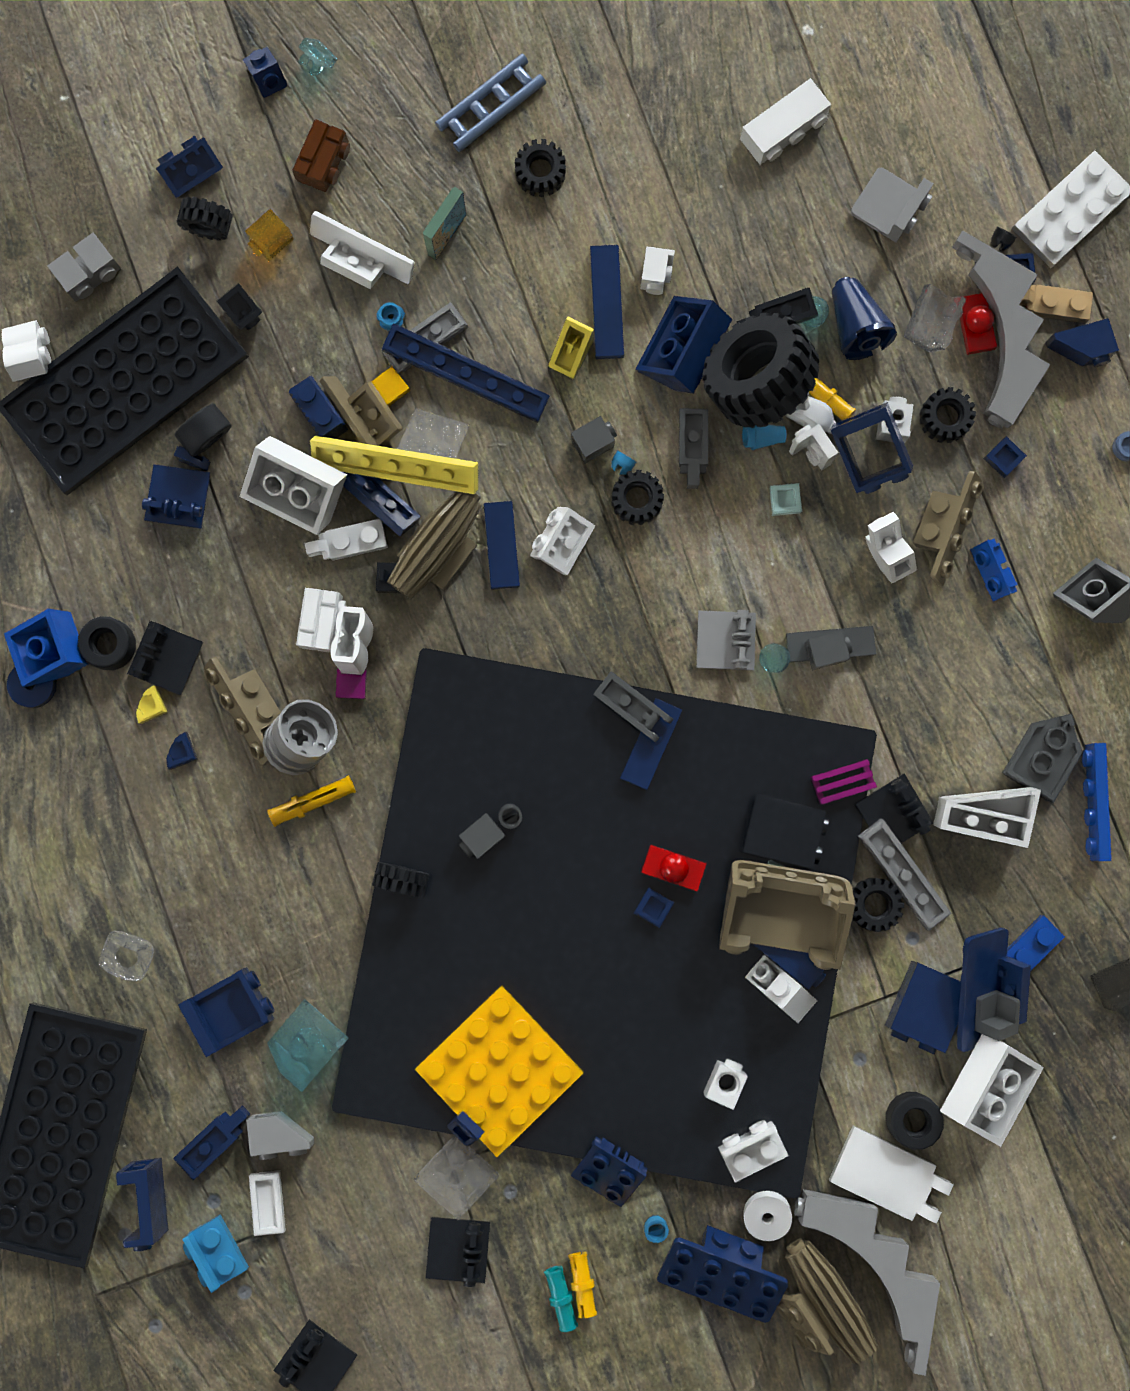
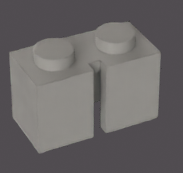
[47,232,121,302]

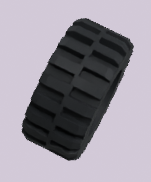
[703,313,819,428]

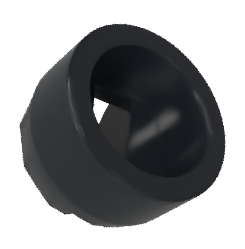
[991,226,1017,251]

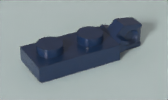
[173,1105,250,1180]

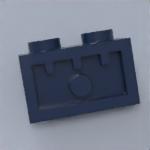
[156,136,223,198]

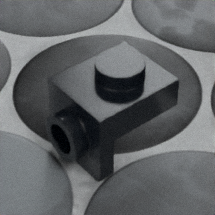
[216,283,263,330]

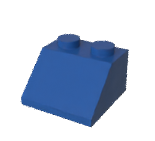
[4,609,89,687]

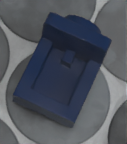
[243,47,287,98]

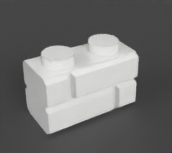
[296,588,346,653]

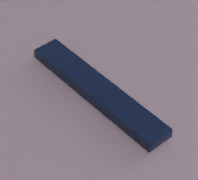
[382,323,550,423]

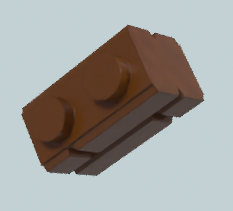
[292,119,350,192]

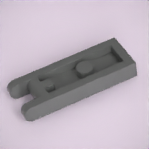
[593,671,674,742]

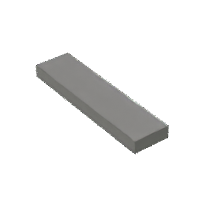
[858,819,952,931]

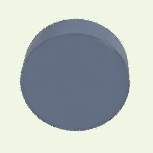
[1112,431,1130,462]

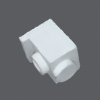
[640,246,675,295]
[876,397,913,443]

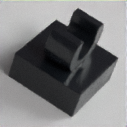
[376,562,400,593]

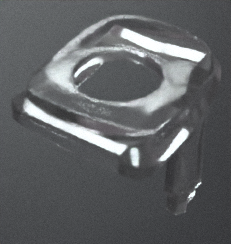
[99,930,154,982]

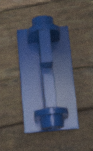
[970,539,1018,601]

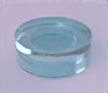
[803,296,829,327]
[759,643,790,673]

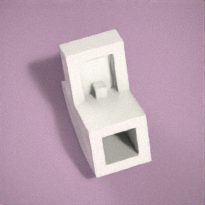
[865,512,917,584]

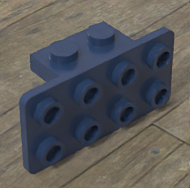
[957,927,1031,1052]
[657,1225,788,1323]

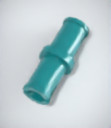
[544,1266,578,1332]

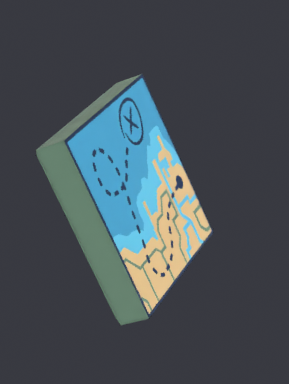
[423,187,466,260]

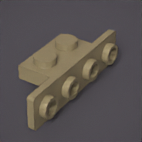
[319,376,403,447]
[913,471,983,586]
[204,656,281,766]

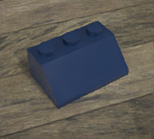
[635,296,733,394]

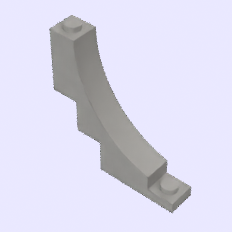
[952,231,1050,429]
[794,1189,940,1376]

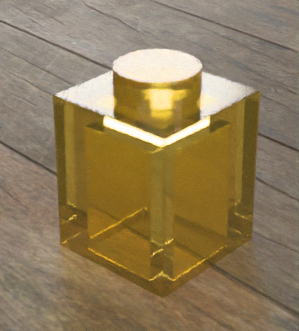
[245,209,294,261]

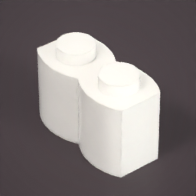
[2,320,51,382]
[331,606,373,675]

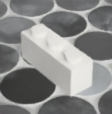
[740,78,831,165]

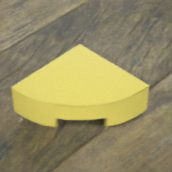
[136,685,167,724]

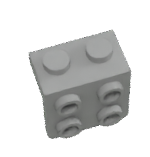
[851,167,934,243]

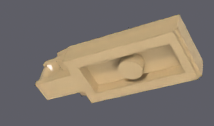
[1019,285,1093,323]

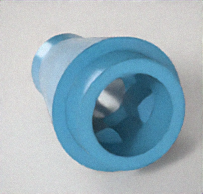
[742,424,787,450]

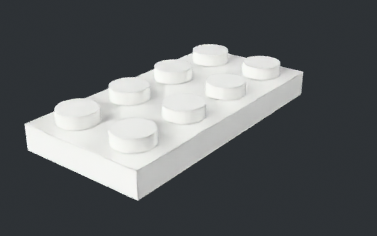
[1012,151,1130,268]

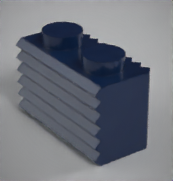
[289,376,348,439]

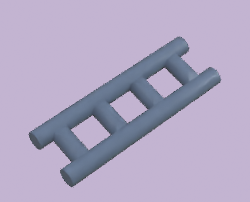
[435,53,546,152]

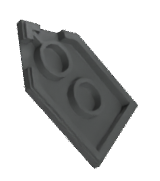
[1002,714,1083,803]

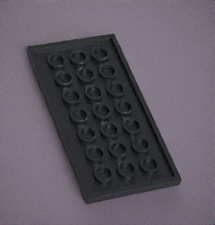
[0,266,249,496]
[0,1002,147,1269]

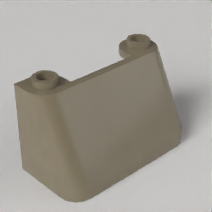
[719,860,855,970]

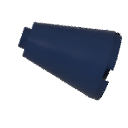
[832,277,897,360]

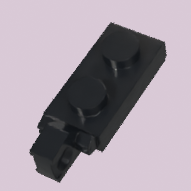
[736,287,818,324]

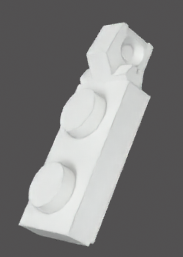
[304,519,388,561]

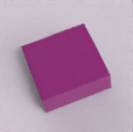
[336,669,367,699]

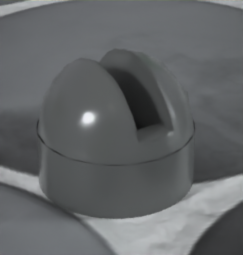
[498,804,522,829]

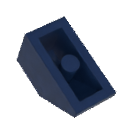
[1045,318,1119,367]

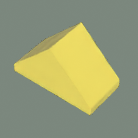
[548,317,594,379]

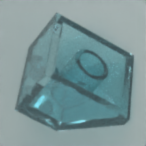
[267,999,349,1092]

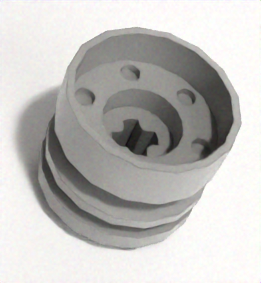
[262,700,338,775]

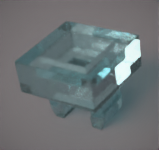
[299,38,338,75]

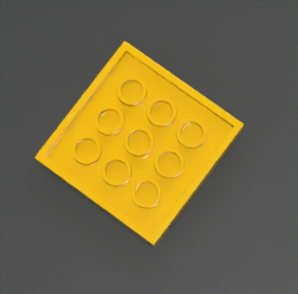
[415,985,584,1157]

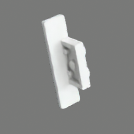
[310,211,415,289]

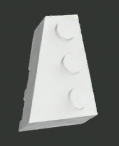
[933,787,1041,848]

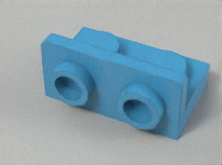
[183,1214,249,1293]

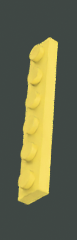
[310,436,478,494]

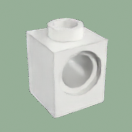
[703,1059,748,1110]

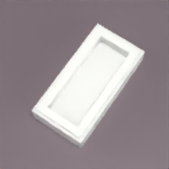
[249,1170,286,1236]

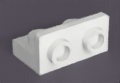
[789,424,838,471]
[530,507,595,575]
[718,1120,789,1182]

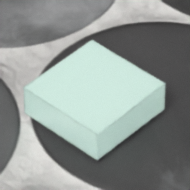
[769,483,802,516]

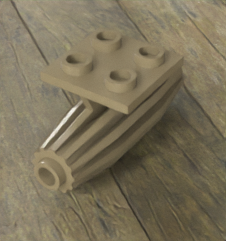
[387,491,482,599]
[777,1238,878,1364]

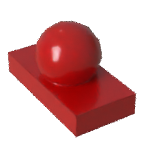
[956,293,997,355]
[641,845,707,892]

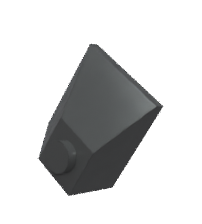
[1053,558,1130,623]

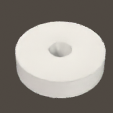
[743,1191,792,1241]

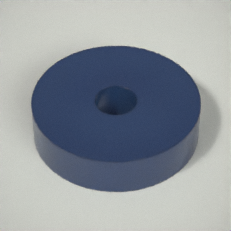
[7,667,57,708]

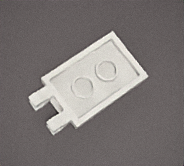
[829,1125,953,1224]

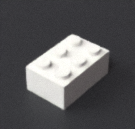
[239,436,347,535]
[940,1034,1044,1147]

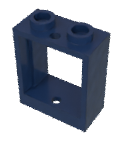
[830,402,913,494]

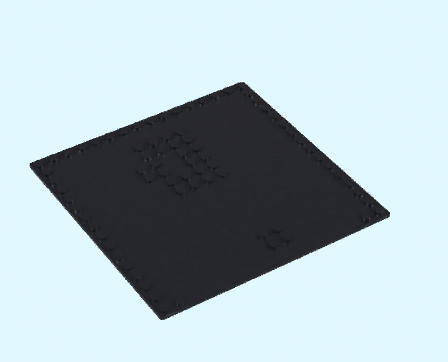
[332,648,877,1199]

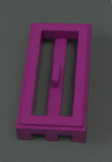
[811,759,877,805]

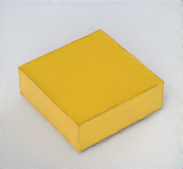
[371,366,410,407]

